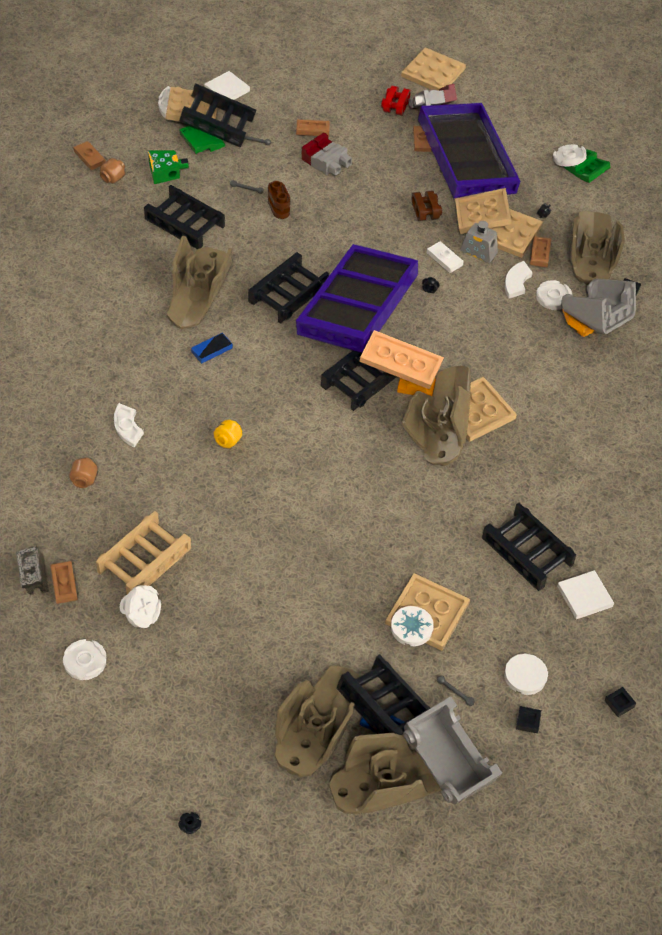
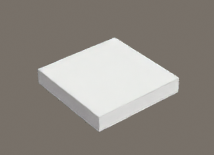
[204,71,250,100]
[557,570,614,619]

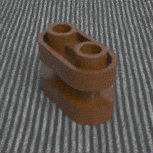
[268,181,290,219]
[411,190,442,221]

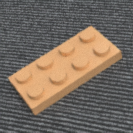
[359,330,444,389]

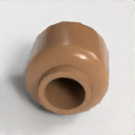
[100,158,125,183]
[69,458,98,488]

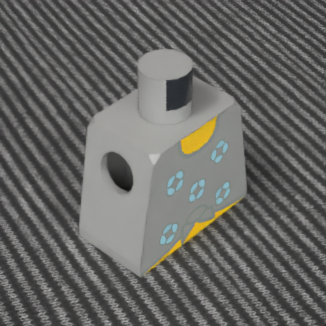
[460,221,498,264]

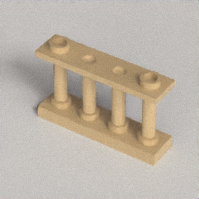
[96,511,191,594]

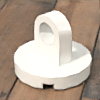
[120,585,161,628]

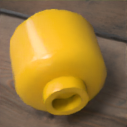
[214,419,242,448]

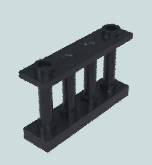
[179,83,256,147]
[144,185,225,249]
[248,252,329,324]
[321,350,397,411]
[482,503,576,591]
[336,654,431,735]

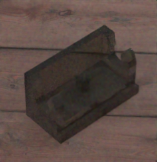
[17,546,49,595]

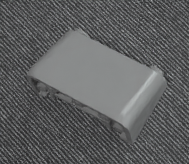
[561,278,636,334]
[403,696,502,804]

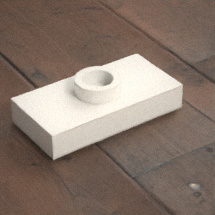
[427,241,464,273]

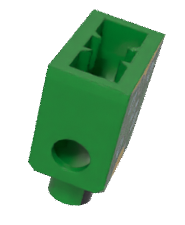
[148,150,189,184]

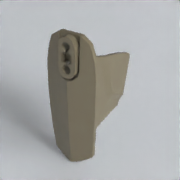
[571,211,625,285]
[167,236,232,329]
[402,366,471,466]
[275,666,366,777]
[329,733,442,814]

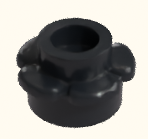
[537,203,552,218]
[422,277,440,293]
[178,812,201,834]

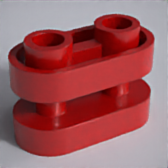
[381,85,411,116]

